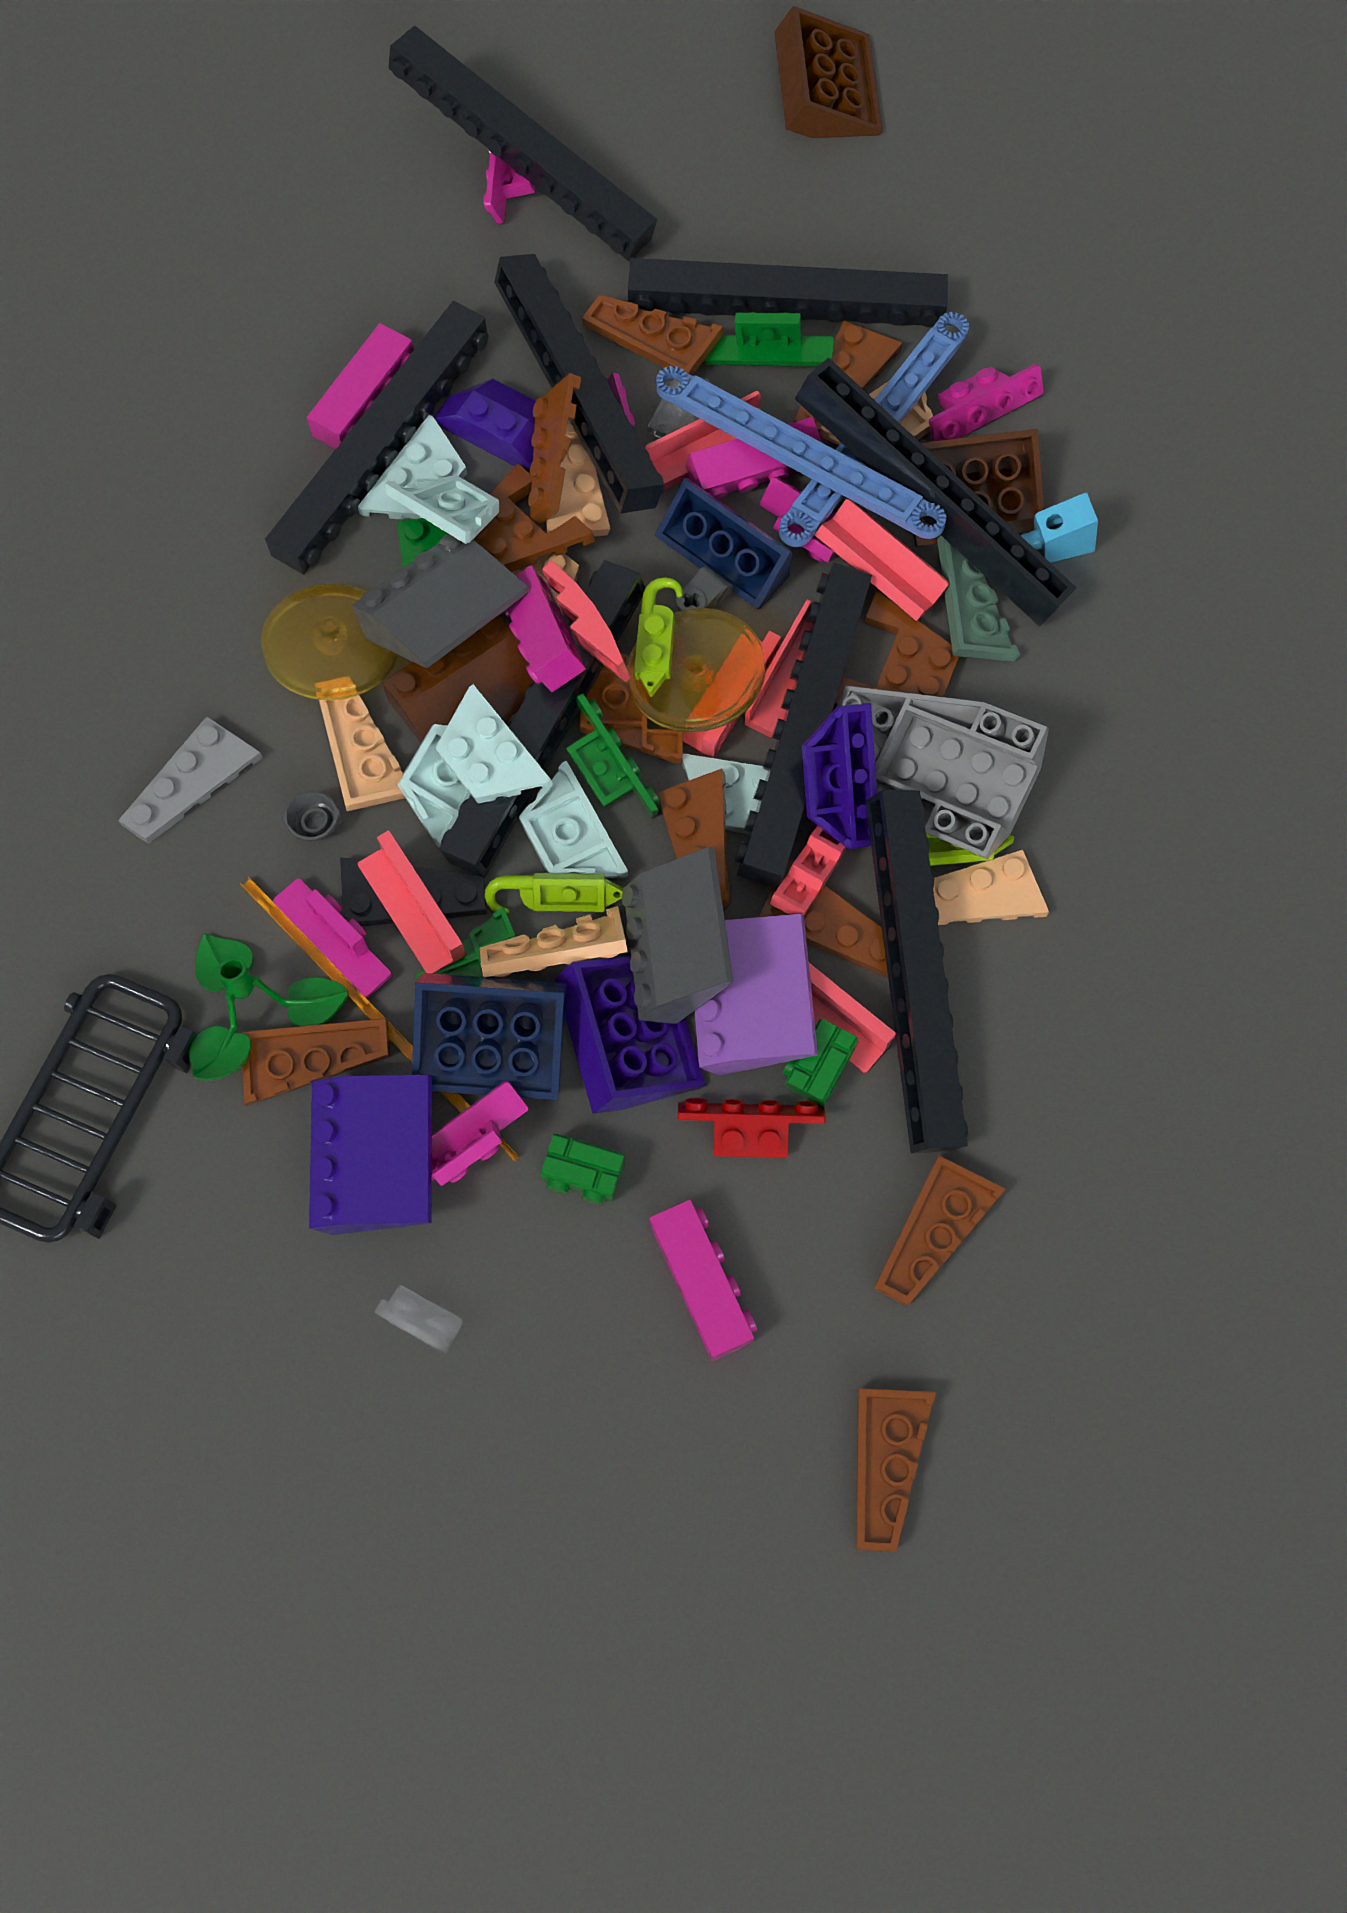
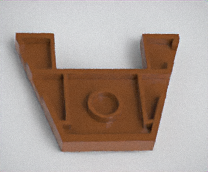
[473,464,595,572]
[833,592,959,709]
[580,637,685,764]

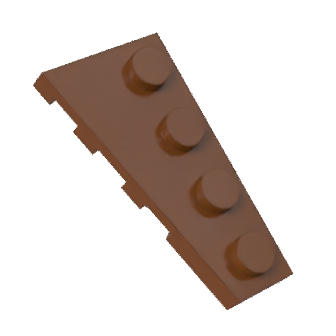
[873,1155,1006,1307]
[855,1388,936,1552]

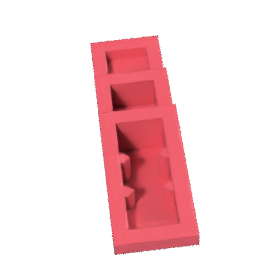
[542,560,631,682]
[769,825,847,915]

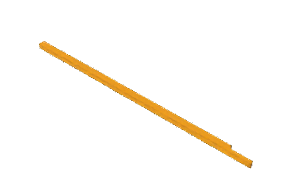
[240,877,519,1161]

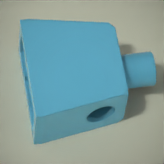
[1021,492,1098,563]

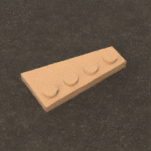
[545,421,610,536]
[315,677,405,811]
[933,850,1049,925]
[480,906,627,978]

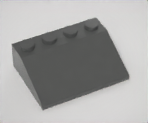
[351,534,529,668]
[622,847,733,1024]

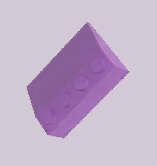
[695,914,818,1076]

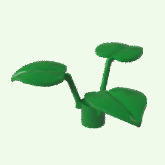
[189,933,349,1080]

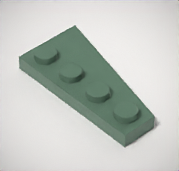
[937,535,1020,662]

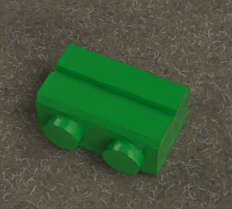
[782,1018,859,1107]
[540,1133,626,1205]

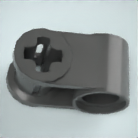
[674,565,733,631]

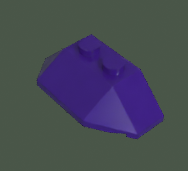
[434,379,536,474]
[802,703,877,849]

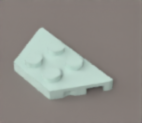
[358,415,467,519]
[385,476,499,544]
[435,685,553,804]
[397,724,471,848]
[682,753,768,834]
[519,761,628,879]

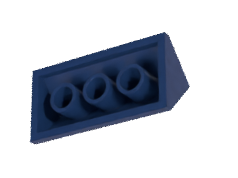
[654,478,792,609]

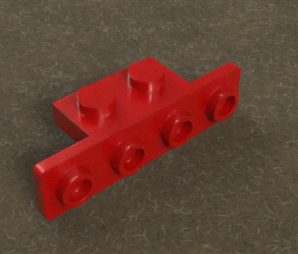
[677,1098,826,1158]

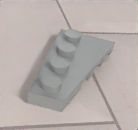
[118,717,263,844]

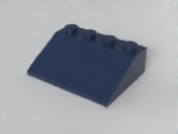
[412,973,567,1100]

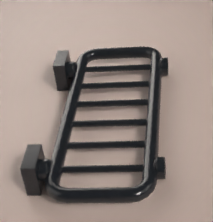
[0,974,197,1243]

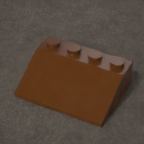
[774,6,882,138]
[913,429,1045,546]
[382,614,535,743]

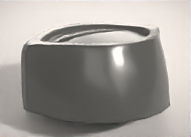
[282,791,343,841]

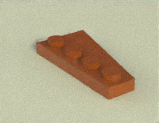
[582,295,724,376]
[794,321,903,439]
[528,373,581,524]
[657,768,729,906]
[759,859,888,978]
[241,1019,390,1106]

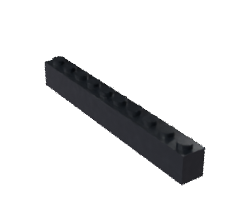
[388,25,657,261]
[494,254,664,514]
[628,258,948,327]
[265,300,489,575]
[795,357,1077,627]
[439,560,645,878]
[734,562,872,889]
[866,790,968,1154]

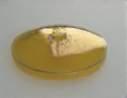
[261,584,398,700]
[627,608,766,732]

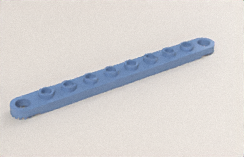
[779,312,969,547]
[656,366,946,539]

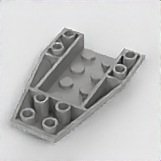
[836,686,1049,859]

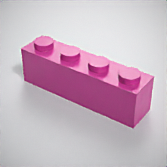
[306,323,414,449]
[686,417,822,500]
[504,565,586,692]
[649,1200,757,1362]

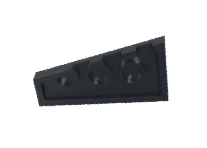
[340,857,487,926]

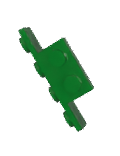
[704,312,834,366]
[566,693,660,818]

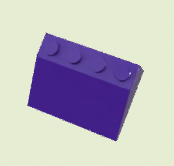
[555,956,706,1114]
[309,1075,432,1235]

